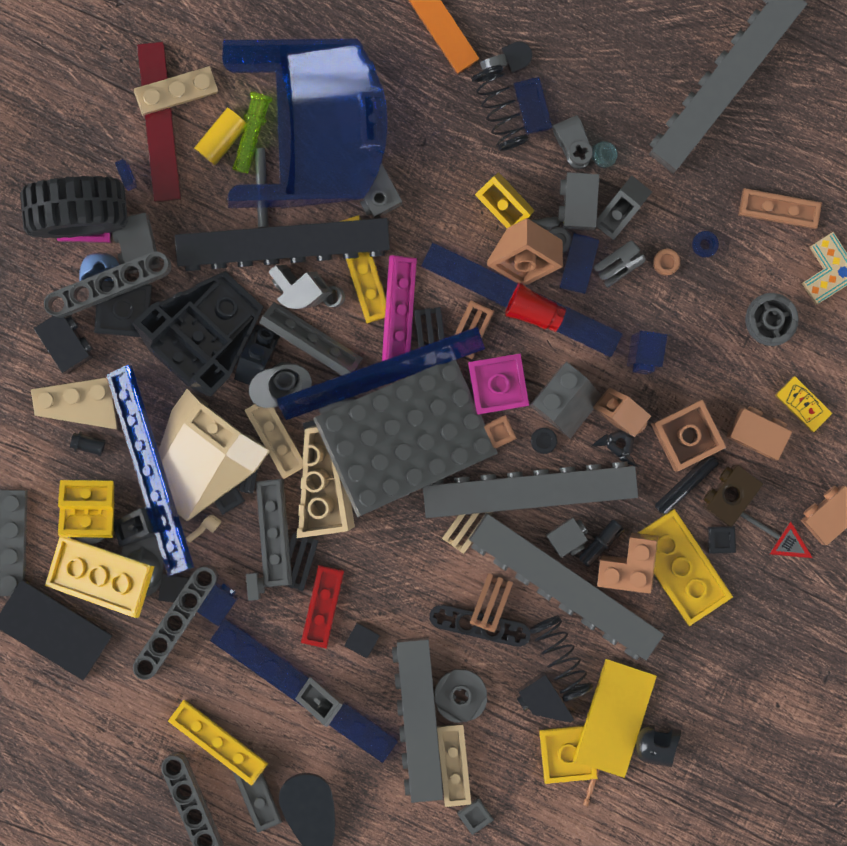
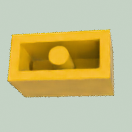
[475,172,535,228]

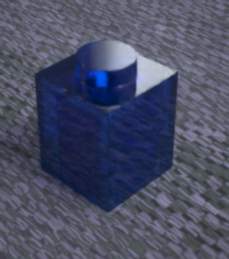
[197,583,239,627]

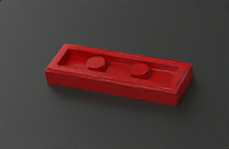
[301,565,344,649]

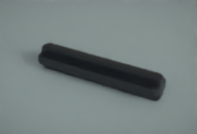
[655,455,719,515]

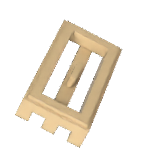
[442,512,493,554]

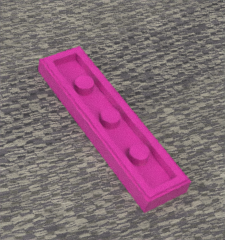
[382,255,417,363]

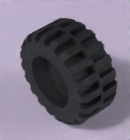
[20,176,128,238]

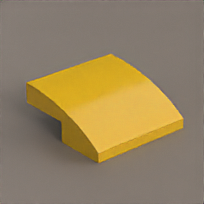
[58,480,114,538]

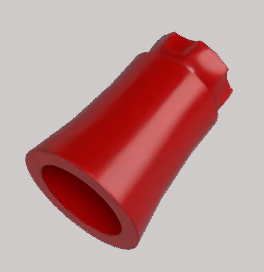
[505,282,566,332]

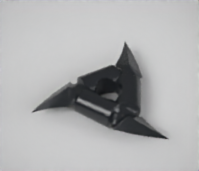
[591,430,638,467]

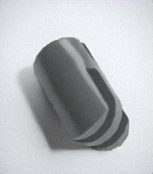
[593,241,646,288]

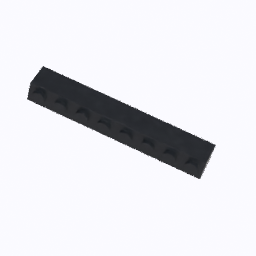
[175,218,391,271]

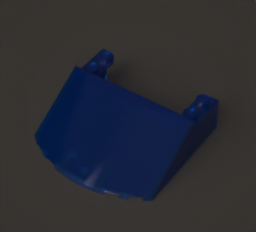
[222,39,387,209]

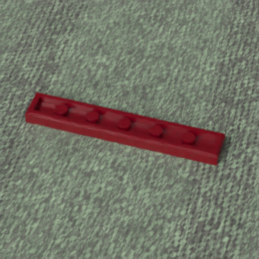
[137,42,181,202]

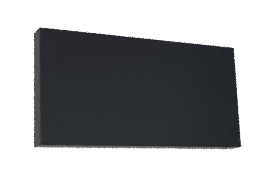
[0,579,113,681]

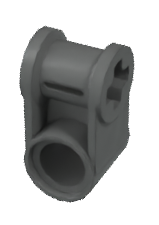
[552,115,593,169]

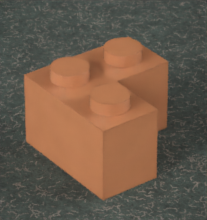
[597,533,658,594]

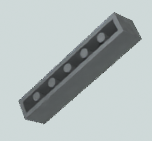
[392,637,443,803]

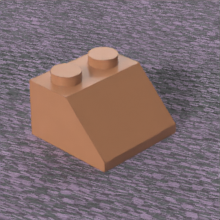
[487,218,563,286]

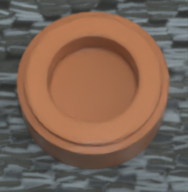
[653,249,680,276]

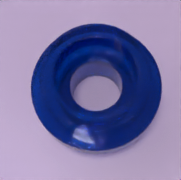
[692,231,719,258]

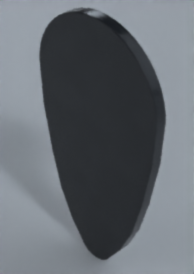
[279,773,335,846]

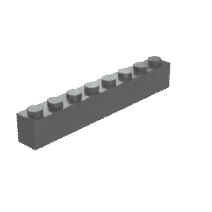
[649,0,808,174]
[423,462,638,518]
[469,513,664,661]

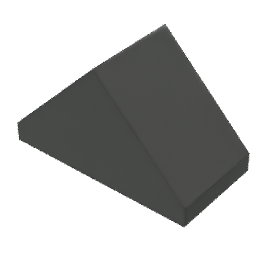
[295,677,344,727]

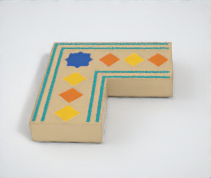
[802,232,847,305]

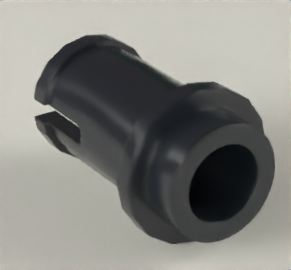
[70,431,106,456]

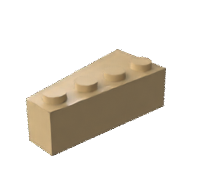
[297,426,355,538]

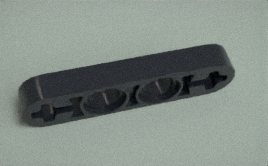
[429,604,531,647]

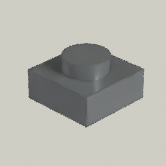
[246,572,265,601]

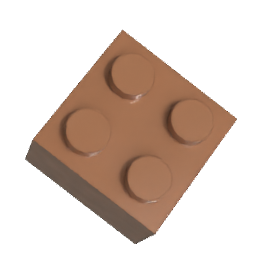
[651,400,726,471]

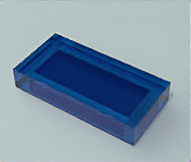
[513,77,552,135]

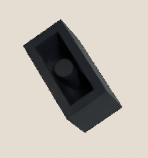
[34,315,93,374]

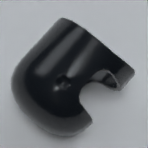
[636,725,681,767]

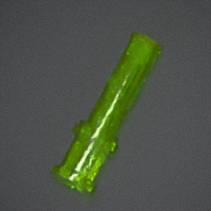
[232,92,273,174]

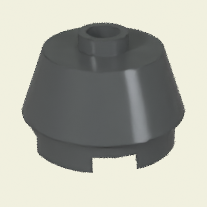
[745,293,799,346]

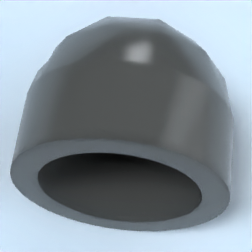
[323,286,346,307]

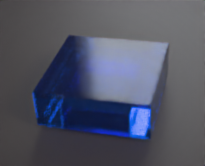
[115,159,138,191]

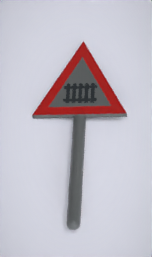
[740,512,813,558]

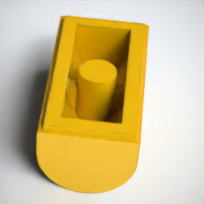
[194,107,248,166]

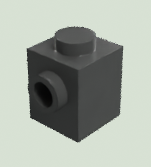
[545,517,588,558]

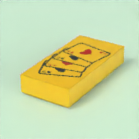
[775,376,832,432]

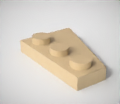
[31,377,119,430]

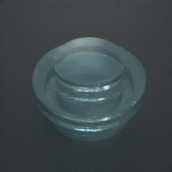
[592,141,618,168]

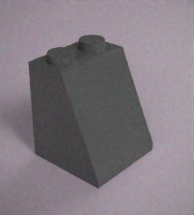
[529,362,602,439]

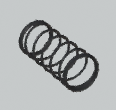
[471,65,530,151]
[529,615,594,701]

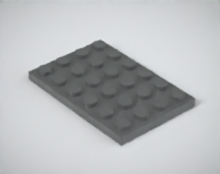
[313,357,498,517]

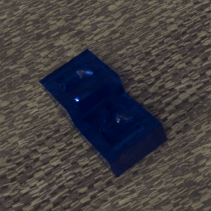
[560,233,599,294]

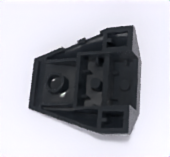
[133,271,263,397]

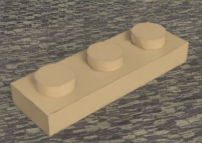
[134,66,218,116]
[244,404,304,479]
[437,723,471,807]

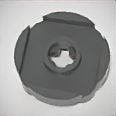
[435,669,487,723]

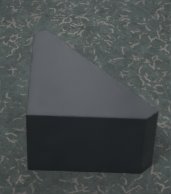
[114,507,159,547]

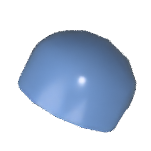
[79,253,120,281]

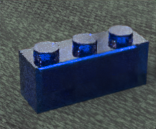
[627,330,668,375]

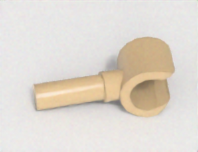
[186,515,221,543]

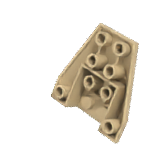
[146,389,270,521]

